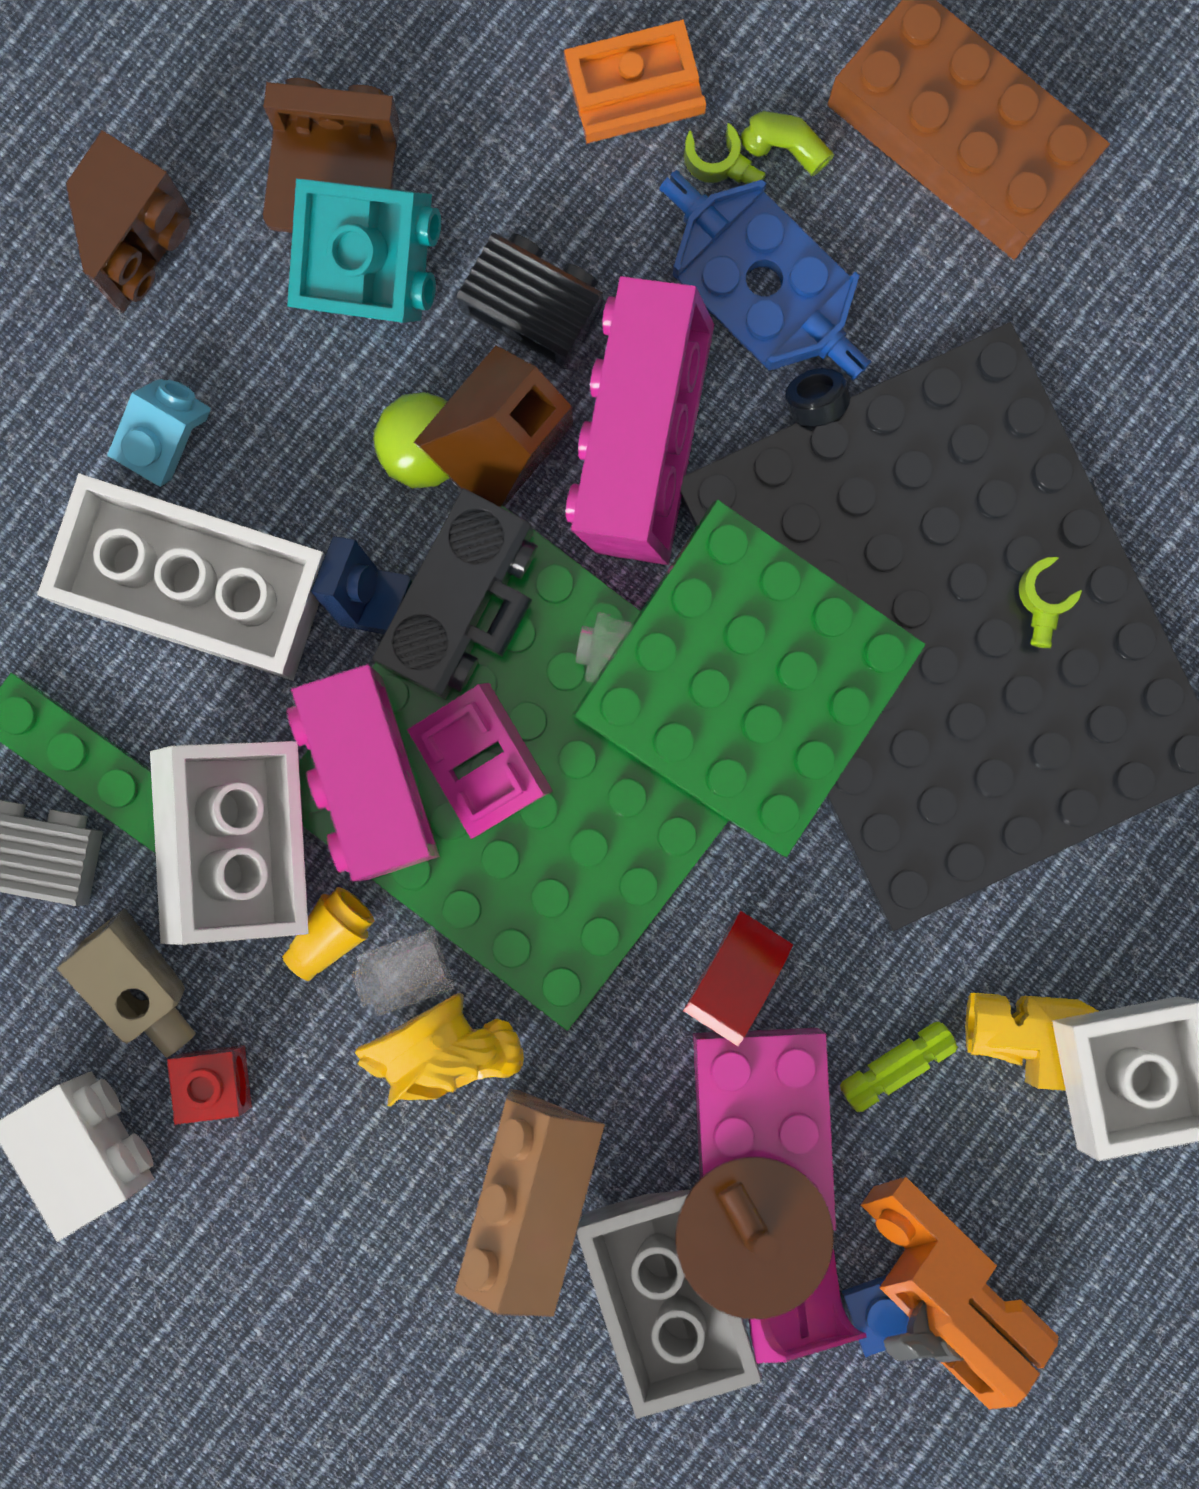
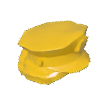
[355,993,524,1107]

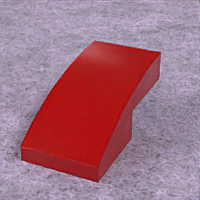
[683,911,794,1046]

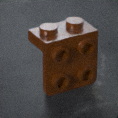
[263,78,400,233]

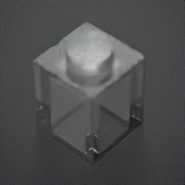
[352,928,455,1017]

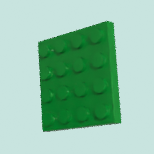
[572,500,926,857]

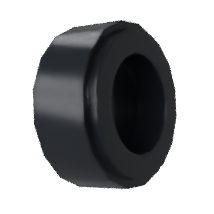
[785,368,850,426]

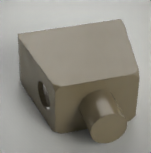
[57,908,196,1058]

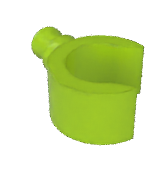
[684,123,766,184]
[1019,557,1082,648]

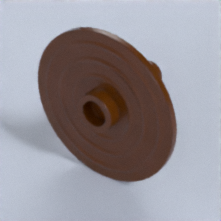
[675,1157,834,1320]

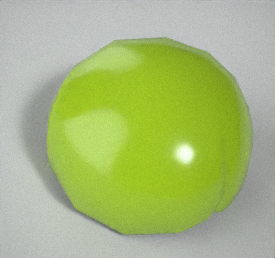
[373,392,449,488]

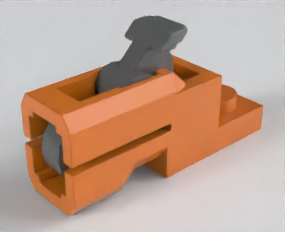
[861,1177,1059,1409]

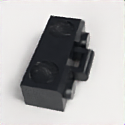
[372,488,538,700]

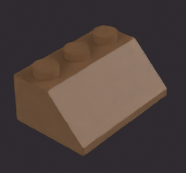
[455,1089,605,1317]

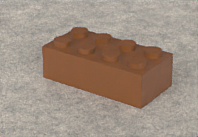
[827,0,1110,260]

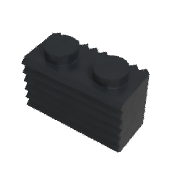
[456,232,603,370]

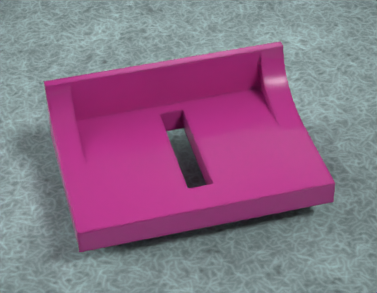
[407,683,553,839]
[749,1249,867,1363]

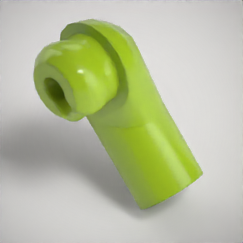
[741,111,835,176]

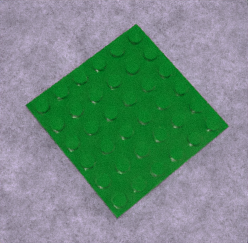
[299,505,729,1031]

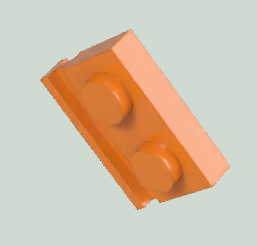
[564,19,706,144]

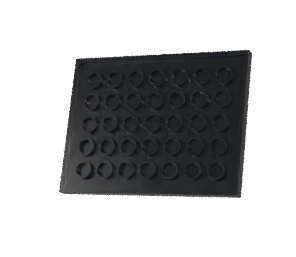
[681,322,1199,932]

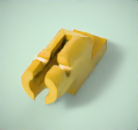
[965,993,1099,1091]

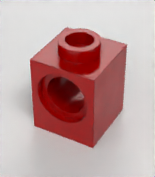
[167,1045,252,1125]

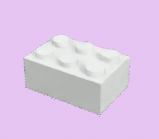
[150,741,309,945]

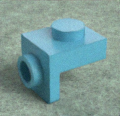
[107,379,211,487]

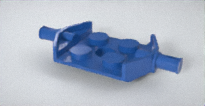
[659,170,872,381]

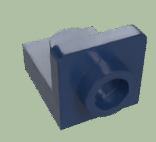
[311,536,413,635]

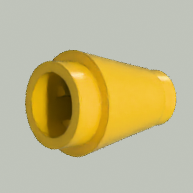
[282,887,374,981]

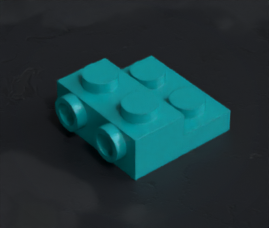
[287,178,441,323]

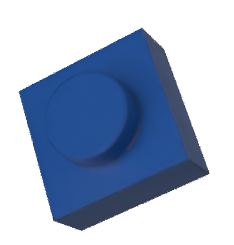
[841,1274,909,1357]

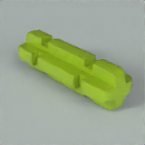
[840,1021,958,1112]

